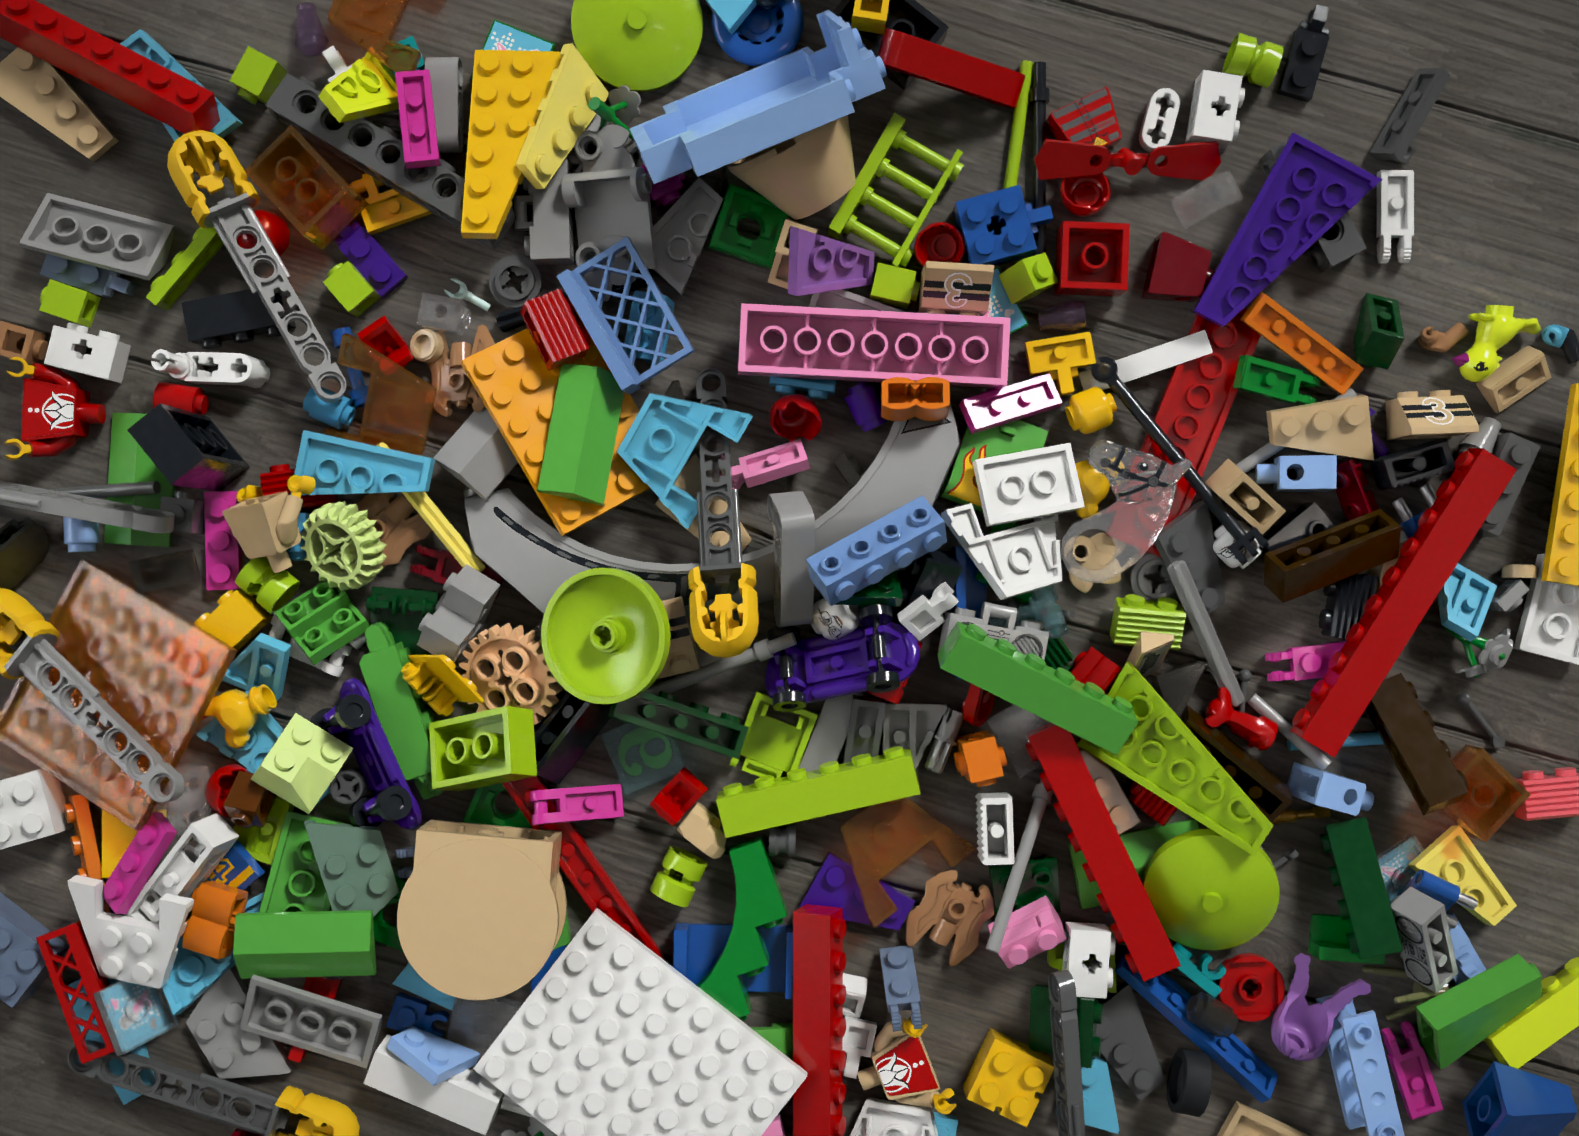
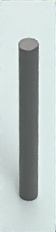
[48,481,161,498]

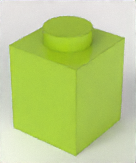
[229,46,287,104]
[998,252,1058,305]
[323,261,381,317]
[869,263,921,309]
[39,279,101,328]

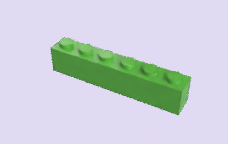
[937,621,1139,755]

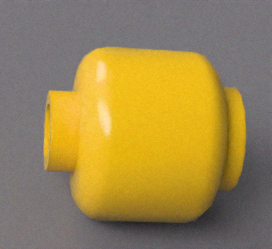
[1065,386,1117,435]

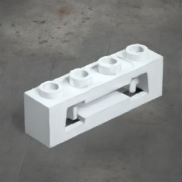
[123,813,239,923]

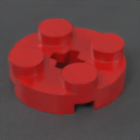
[1216,953,1285,1022]

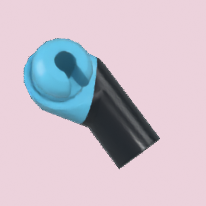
[1541,324,1579,364]

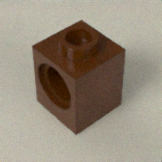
[223,771,277,828]

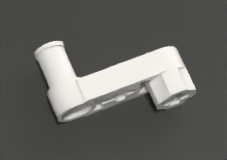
[151,349,270,388]

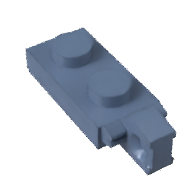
[40,254,137,298]

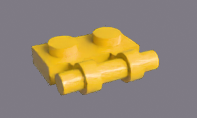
[351,173,433,235]

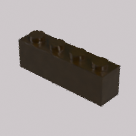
[1264,509,1401,603]
[1365,673,1468,816]
[1177,705,1293,823]

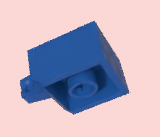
[952,185,1053,266]

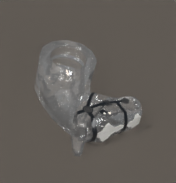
[1061,440,1193,583]

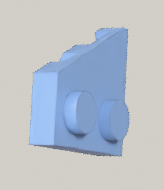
[387,1027,480,1086]

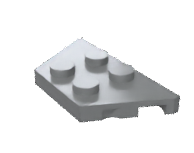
[186,966,295,1079]

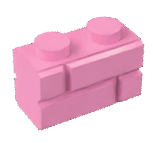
[988,895,1068,969]

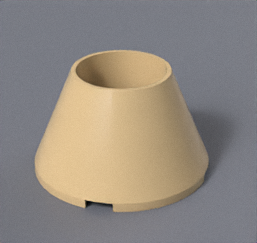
[727,115,856,220]

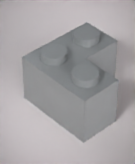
[417,564,500,662]

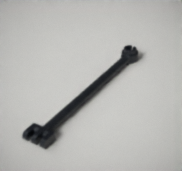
[1091,356,1270,566]

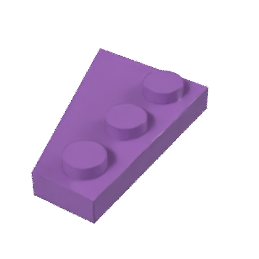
[788,226,875,296]

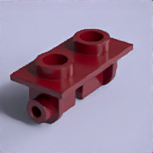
[1335,458,1380,521]

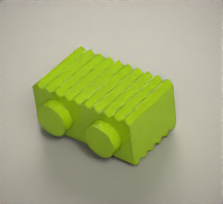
[1110,594,1186,650]

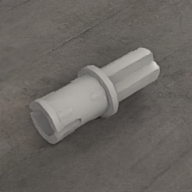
[925,708,964,774]

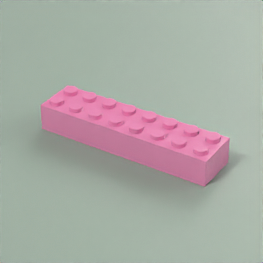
[738,303,1011,388]

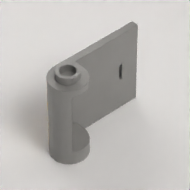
[561,167,657,270]

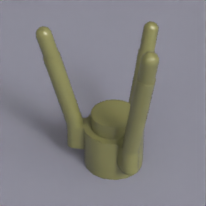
[1362,966,1449,1021]

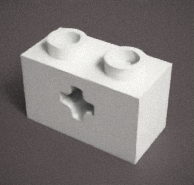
[1185,70,1245,150]
[44,322,131,383]
[1062,922,1116,999]

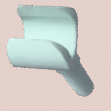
[444,278,491,311]

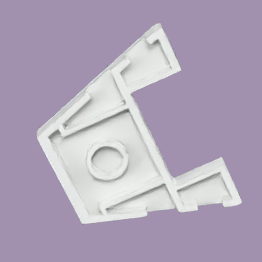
[941,503,1062,600]
[68,875,194,989]
[850,1097,938,1136]

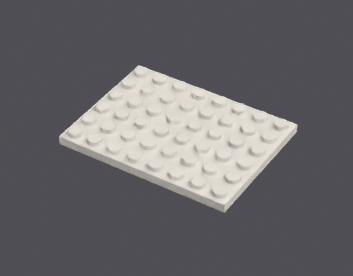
[473,908,808,1136]

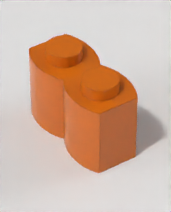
[881,377,950,421]
[181,880,248,960]

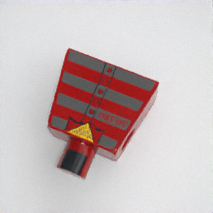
[1046,86,1122,173]

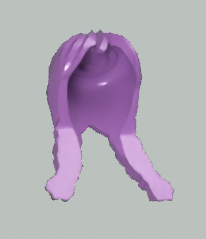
[1271,952,1371,1061]

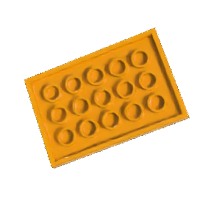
[461,311,651,537]

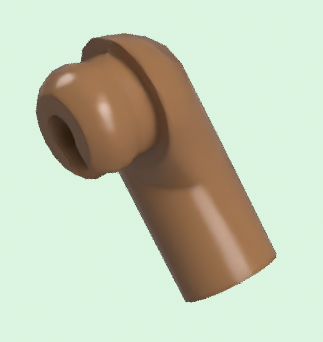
[1418,322,1469,353]

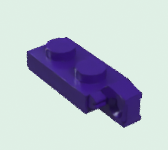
[328,212,408,298]

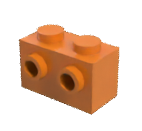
[953,730,1007,787]

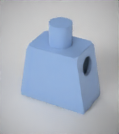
[1255,455,1337,492]
[1287,762,1374,816]

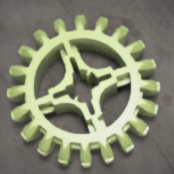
[300,501,387,591]

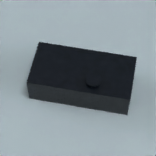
[127,403,250,491]

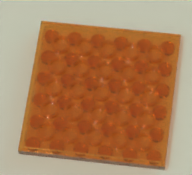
[0,559,238,830]

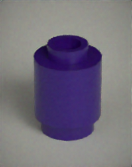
[844,382,887,432]

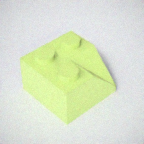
[251,713,353,814]

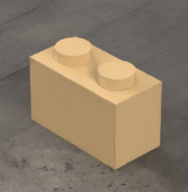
[1205,459,1286,535]

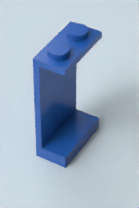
[673,923,793,999]

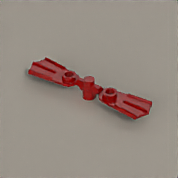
[1034,139,1221,181]

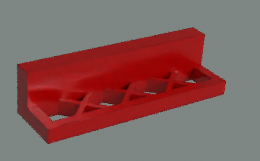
[36,920,116,1064]

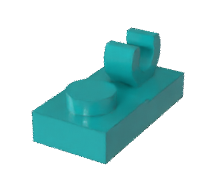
[1172,942,1226,998]

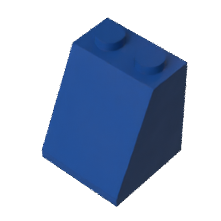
[1462,1061,1577,1136]

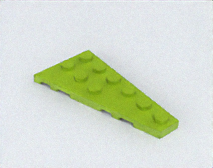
[1078,661,1273,856]

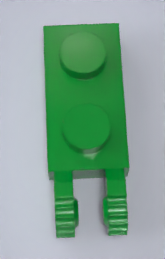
[1233,355,1320,405]

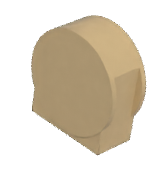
[397,819,567,1000]

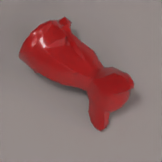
[1204,687,1278,751]

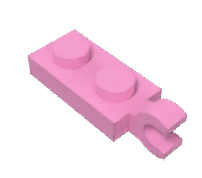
[718,439,810,490]

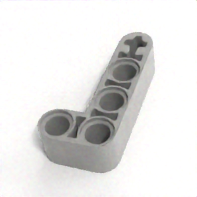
[767,491,815,627]

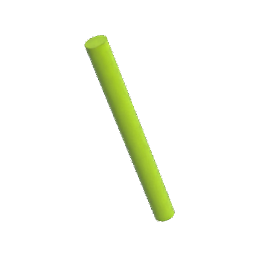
[1003,60,1033,189]

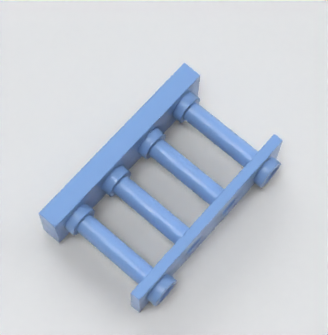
[1316,995,1405,1136]

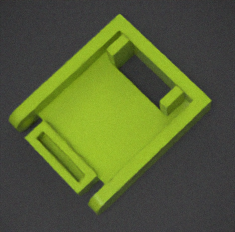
[729,691,818,779]

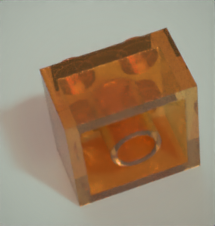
[1440,744,1531,843]

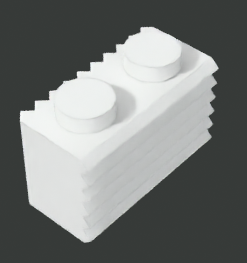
[975,792,1015,865]

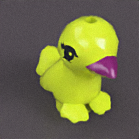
[1452,305,1541,382]

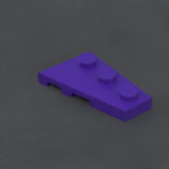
[797,852,915,930]

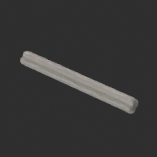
[1167,560,1244,707]

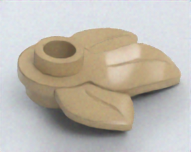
[1063,532,1124,593]

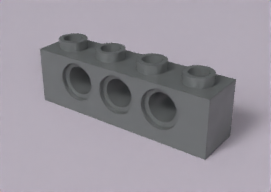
[1261,132,1367,273]

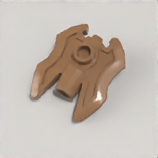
[427,325,495,417]
[355,493,439,566]
[906,870,994,966]

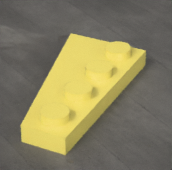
[516,43,609,189]

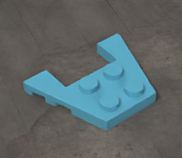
[617,393,753,529]

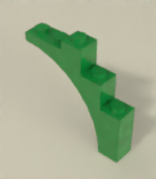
[696,836,788,1022]

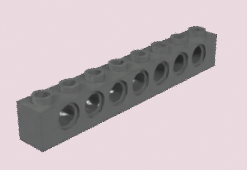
[265,73,516,250]

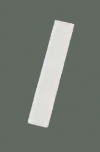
[1079,330,1213,390]

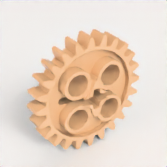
[459,623,563,725]

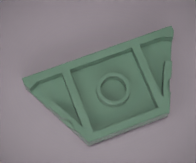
[304,820,399,917]

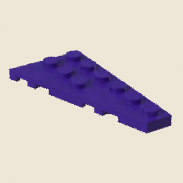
[1192,133,1382,328]

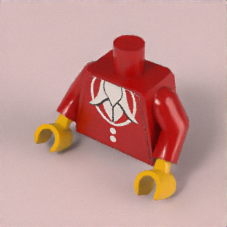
[3,357,106,461]

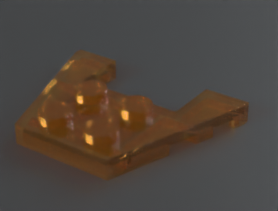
[327,0,421,72]
[324,333,437,454]
[839,797,975,927]

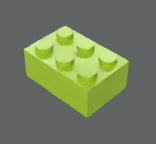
[429,706,537,791]

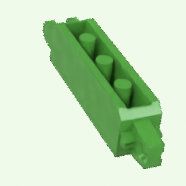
[359,621,445,799]

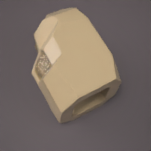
[677,802,727,859]

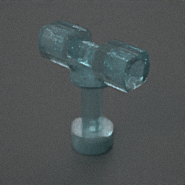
[988,585,1068,638]

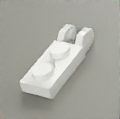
[1377,170,1414,263]

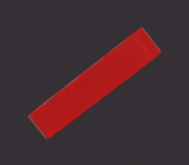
[877,29,1026,109]

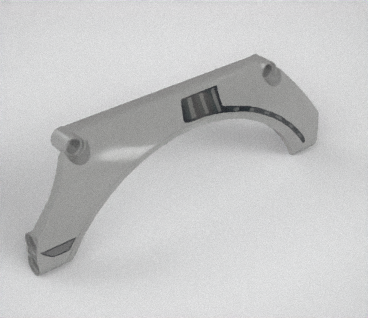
[465,403,960,619]

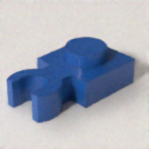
[386,992,450,1037]

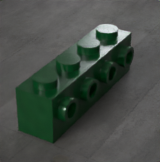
[607,691,749,759]
[1319,817,1403,960]

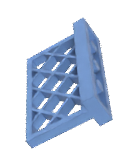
[557,236,695,394]

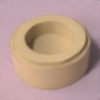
[409,329,444,363]
[1501,564,1537,578]

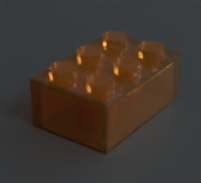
[244,125,369,250]

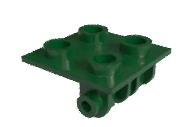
[366,587,438,655]
[989,854,1061,916]

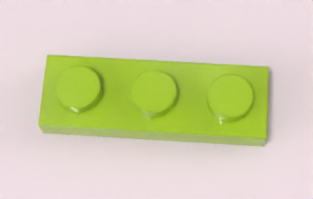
[146,227,224,311]

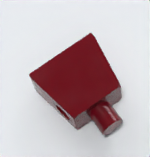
[1141,231,1215,302]

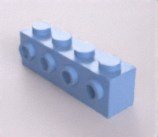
[806,495,947,606]

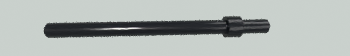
[1030,61,1050,256]

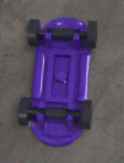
[765,604,920,712]
[310,678,422,830]

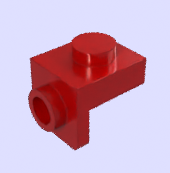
[357,315,413,376]
[650,767,708,826]

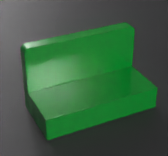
[1308,914,1385,964]

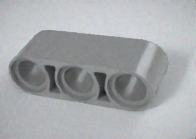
[425,57,464,153]

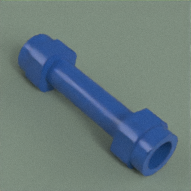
[331,327,374,408]

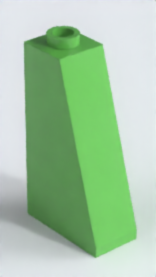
[1416,954,1543,1070]

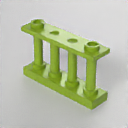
[828,113,964,267]

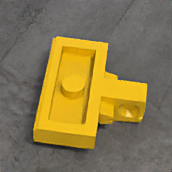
[1024,332,1096,397]

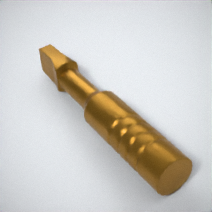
[1272,807,1331,824]

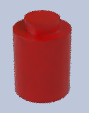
[153,382,209,415]

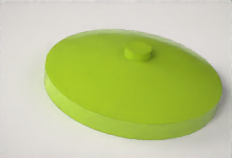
[571,0,703,92]
[541,568,671,704]
[1142,829,1280,950]

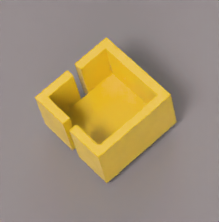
[962,1028,1054,1127]

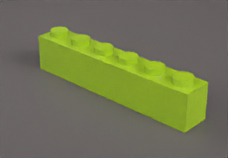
[716,746,921,838]

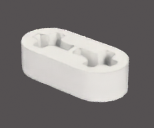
[1139,88,1180,153]

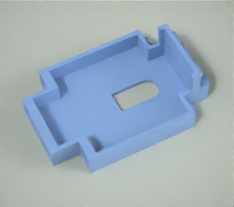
[629,10,887,184]

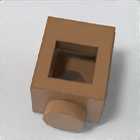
[0,320,49,364]

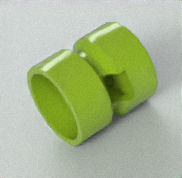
[1222,32,1283,88]
[235,556,300,614]
[650,846,707,907]

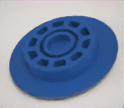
[712,0,804,66]

